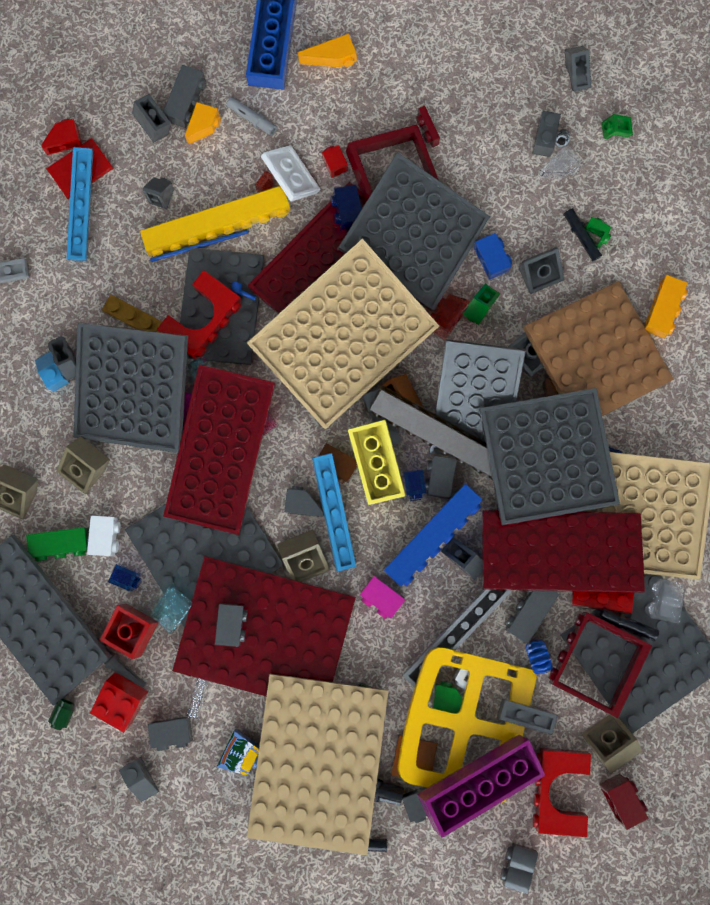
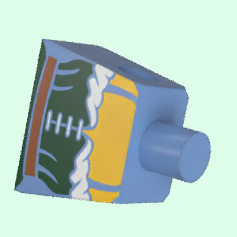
[217,729,260,776]

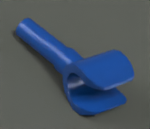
[231,282,256,301]

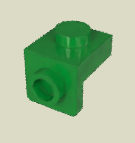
[585,217,612,249]

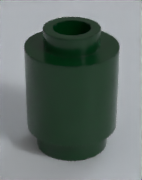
[48,699,75,730]

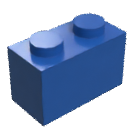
[473,233,512,280]

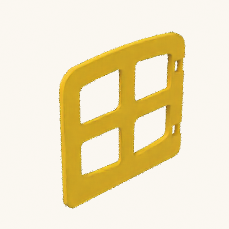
[398,647,537,803]

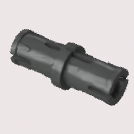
[556,129,570,147]

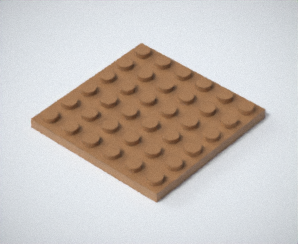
[523,281,674,416]

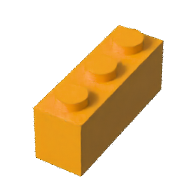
[644,275,688,339]

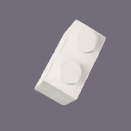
[87,516,121,557]

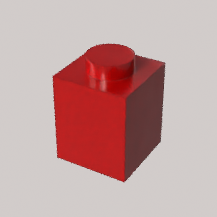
[322,145,348,178]

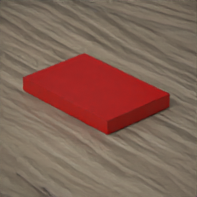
[46,138,114,199]

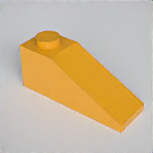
[297,33,357,68]

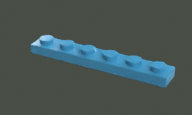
[66,147,93,261]
[312,453,356,572]

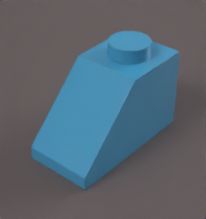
[35,352,70,392]

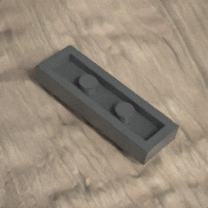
[497,698,558,735]

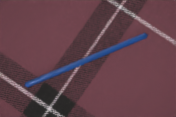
[149,229,249,262]

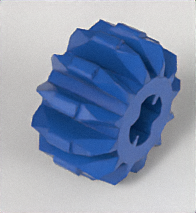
[525,640,553,675]

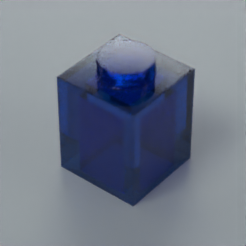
[108,564,142,591]

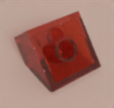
[430,294,470,341]

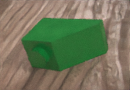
[463,284,501,325]
[431,681,463,713]

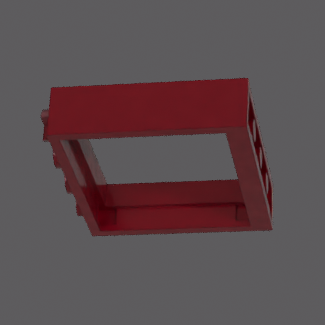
[346,124,439,203]
[548,612,652,718]

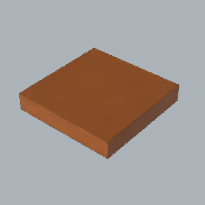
[391,735,438,778]

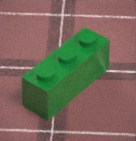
[26,527,89,562]

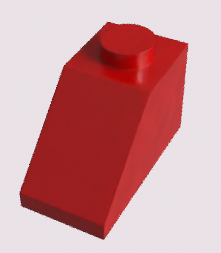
[41,119,82,155]

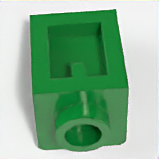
[602,114,633,139]

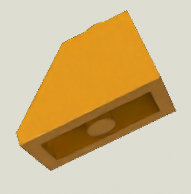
[185,102,221,144]

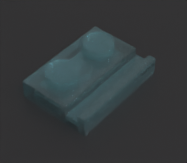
[150,585,193,633]

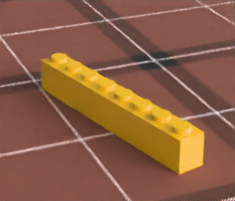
[140,186,291,257]

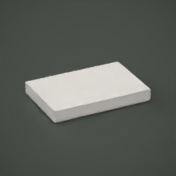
[261,145,321,202]

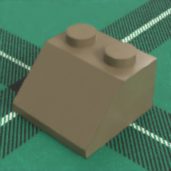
[56,436,110,495]
[0,464,38,520]
[277,529,330,582]
[582,715,643,775]

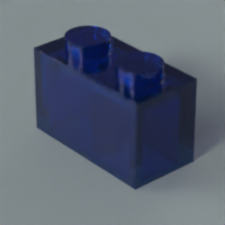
[330,185,362,231]
[402,470,426,502]

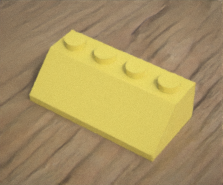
[348,420,406,505]

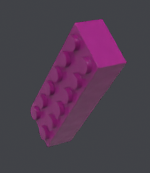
[417,734,545,838]

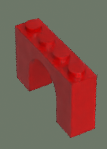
[156,270,242,361]
[532,748,591,837]

